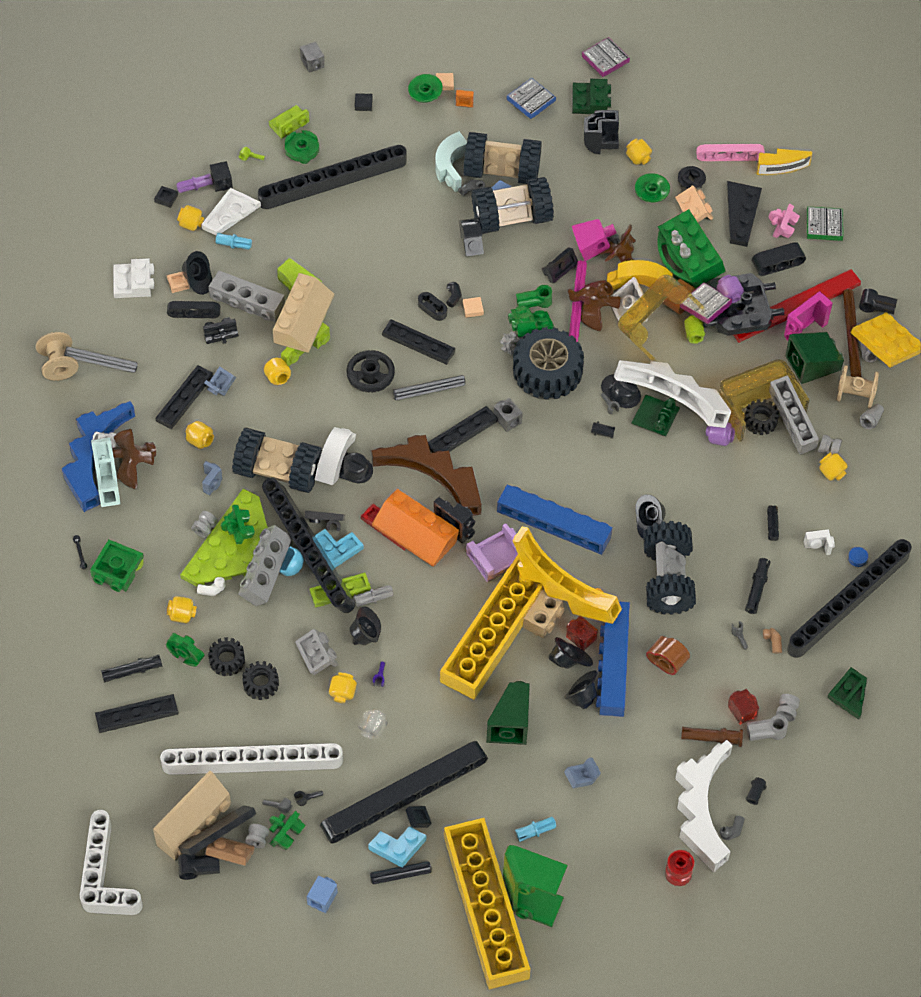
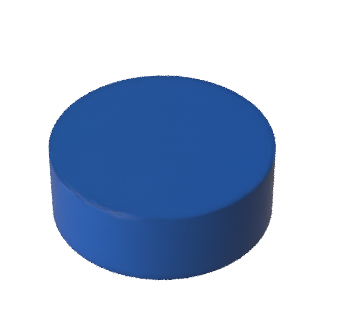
[848,547,868,567]

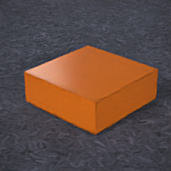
[456,90,474,107]

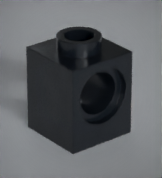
[209,161,233,192]

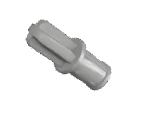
[354,585,393,608]

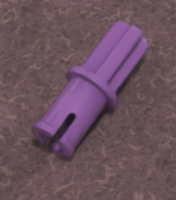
[176,174,213,193]

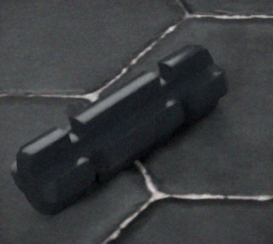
[767,505,779,541]

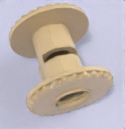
[36,332,79,381]
[837,365,879,408]

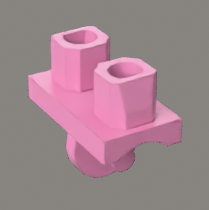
[768,204,800,239]

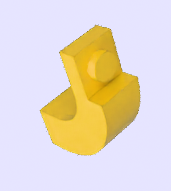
[607,260,673,294]

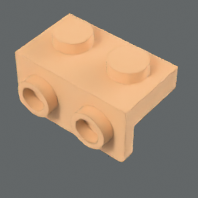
[675,186,713,222]

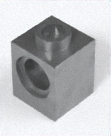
[300,42,325,73]
[494,398,523,432]

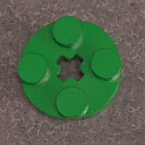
[285,130,320,164]
[166,633,205,667]

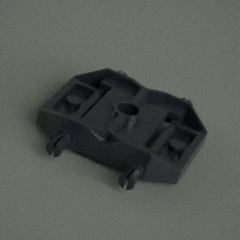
[703,273,784,336]

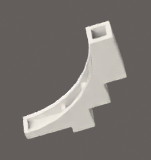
[614,360,731,428]
[675,740,733,872]

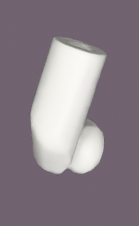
[197,577,226,596]

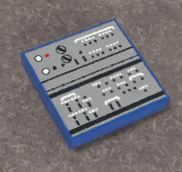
[507,78,556,119]

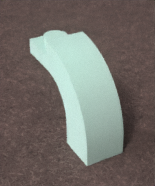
[435,131,467,192]
[91,438,121,507]

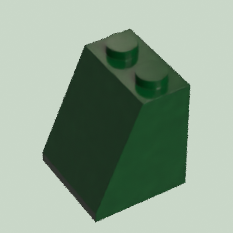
[785,332,844,384]
[486,681,530,745]

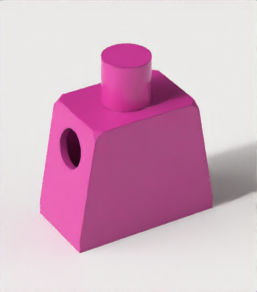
[572,219,617,261]

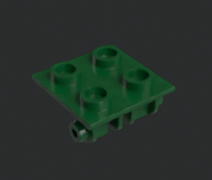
[631,395,680,437]

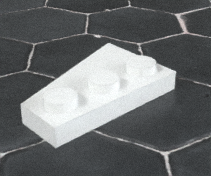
[201,188,261,235]

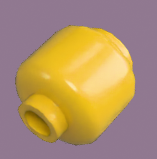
[626,138,652,165]
[177,205,204,231]
[264,358,291,385]
[185,421,214,449]
[819,452,848,481]
[167,596,197,623]
[329,672,357,703]

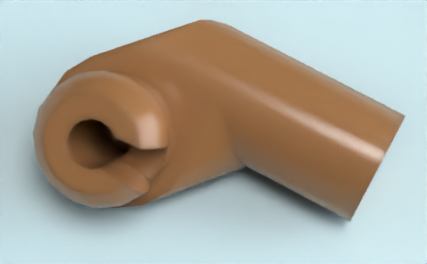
[763,628,782,654]

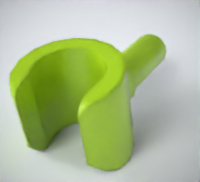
[239,147,265,161]

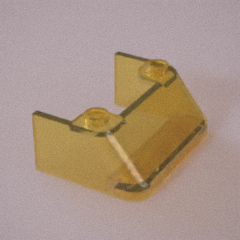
[618,275,706,362]
[719,359,810,442]

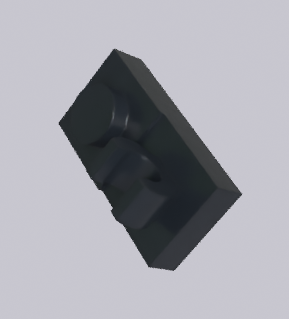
[542,247,578,283]
[305,511,345,531]

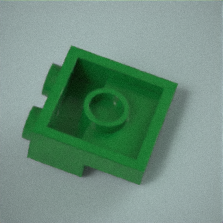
[508,306,554,338]
[90,539,144,592]

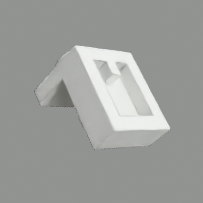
[803,529,835,555]

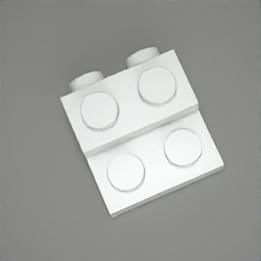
[114,259,154,298]

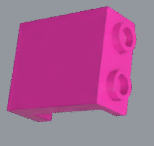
[784,291,833,341]

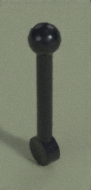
[73,535,88,570]

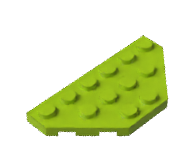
[180,489,268,587]

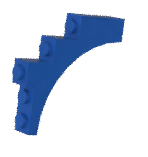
[62,401,136,512]

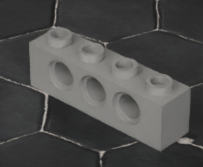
[209,271,285,322]
[769,375,819,455]
[238,525,292,606]

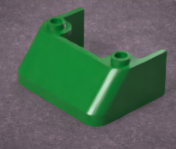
[503,845,568,927]

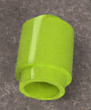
[684,315,705,344]

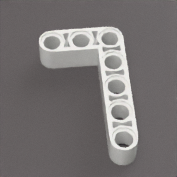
[80,810,143,915]

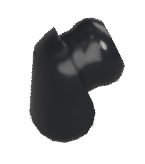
[446,282,462,308]

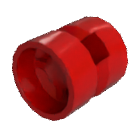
[665,850,695,886]

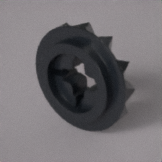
[678,166,706,189]

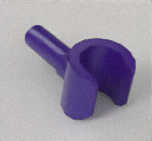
[373,661,385,687]

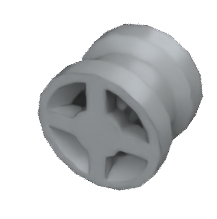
[245,824,269,848]

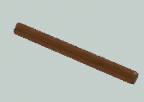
[843,289,862,377]

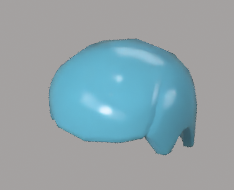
[279,546,304,576]

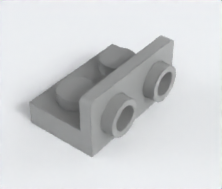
[295,629,338,675]

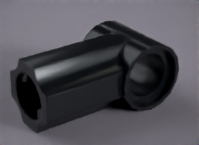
[859,288,897,315]
[178,854,220,880]

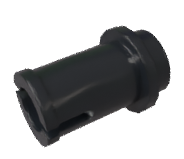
[591,421,615,439]
[746,777,767,805]

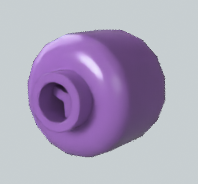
[716,275,744,303]
[706,422,735,446]

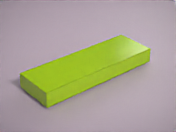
[309,573,371,608]

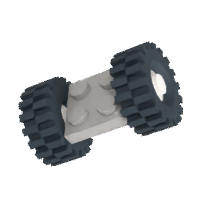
[643,521,696,615]

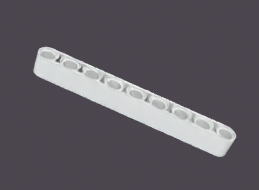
[160,743,343,774]

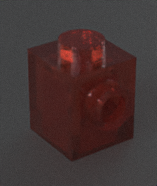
[566,615,598,651]
[728,689,759,725]

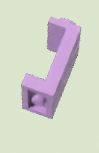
[466,524,518,582]

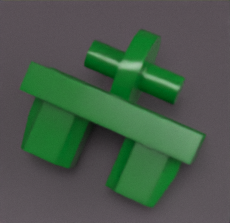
[220,505,255,545]
[269,811,306,850]

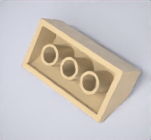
[273,273,334,353]
[153,771,231,860]

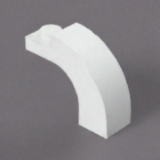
[315,427,356,485]

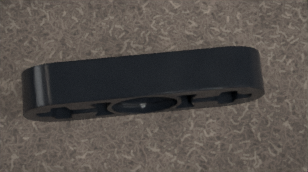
[167,301,221,319]

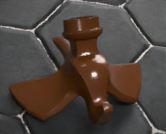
[594,224,636,262]
[568,280,620,331]
[112,429,156,489]

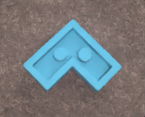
[315,529,364,568]
[368,826,426,868]

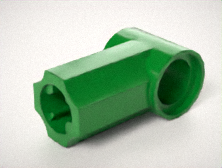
[516,285,552,308]

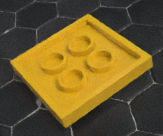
[850,312,921,368]

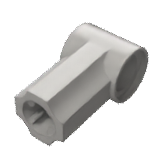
[747,715,788,741]

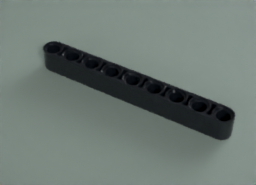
[258,145,407,209]
[262,477,355,613]
[787,539,912,658]
[320,741,488,844]

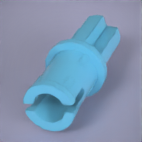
[216,233,252,250]
[515,817,557,842]

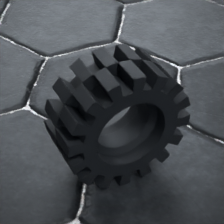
[744,399,779,435]
[208,637,245,676]
[242,661,279,700]

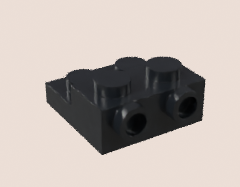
[434,497,476,543]

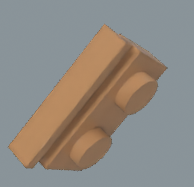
[205,837,255,866]

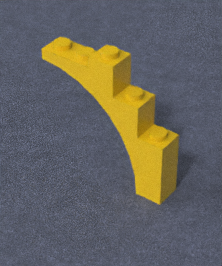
[512,526,622,624]

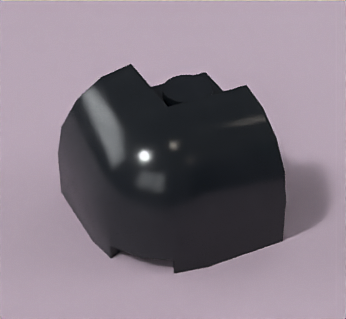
[584,110,619,154]

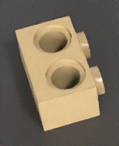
[523,589,565,639]

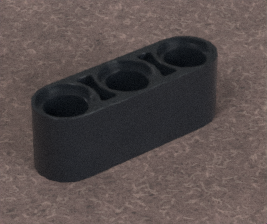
[751,242,806,276]

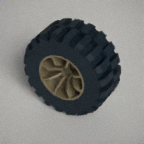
[513,327,584,400]

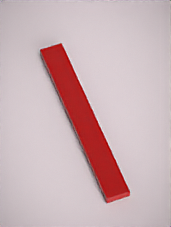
[733,269,861,343]

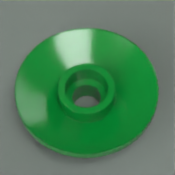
[408,74,443,103]
[635,173,670,203]

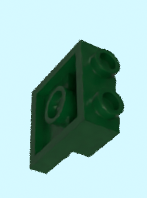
[572,78,611,114]

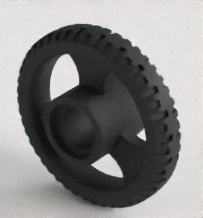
[346,350,395,393]

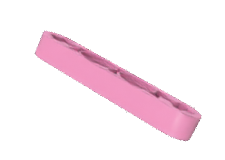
[696,144,765,161]

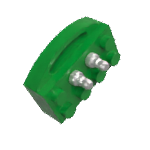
[657,209,726,288]

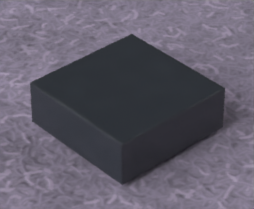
[355,93,373,111]
[154,186,178,208]
[405,806,432,828]

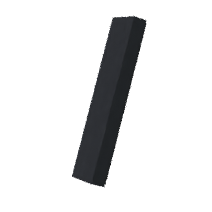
[382,319,455,365]
[156,365,214,430]
[428,406,498,453]
[95,694,178,733]
[178,805,256,856]

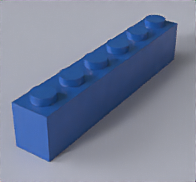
[497,484,613,555]
[596,602,630,717]

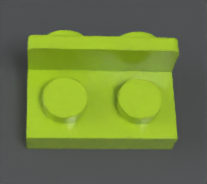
[269,105,309,139]

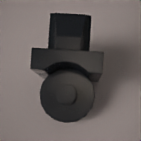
[203,317,239,344]

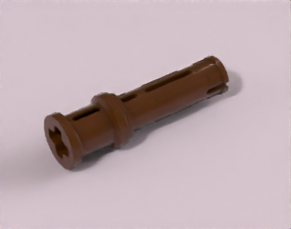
[681,726,743,747]

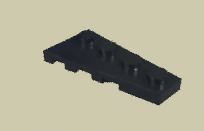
[727,181,762,247]

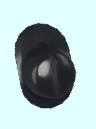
[182,251,212,295]
[601,374,641,409]
[339,452,373,484]
[635,494,666,538]
[349,606,381,645]
[549,637,593,669]
[564,670,598,710]

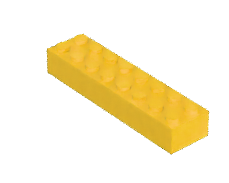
[440,555,545,700]
[444,818,530,989]

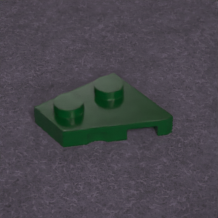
[827,667,867,720]

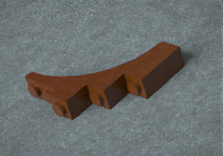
[371,435,482,516]

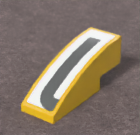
[757,149,812,175]

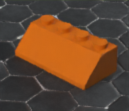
[372,489,459,567]

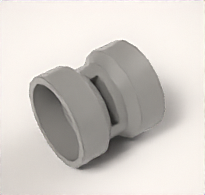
[818,434,842,454]
[192,511,218,538]
[776,694,800,721]

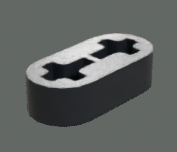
[418,292,448,321]

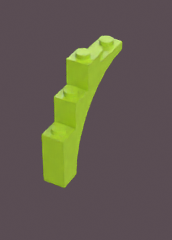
[277,258,330,366]

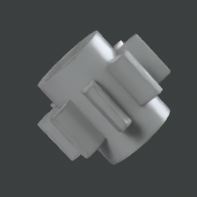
[499,331,522,355]

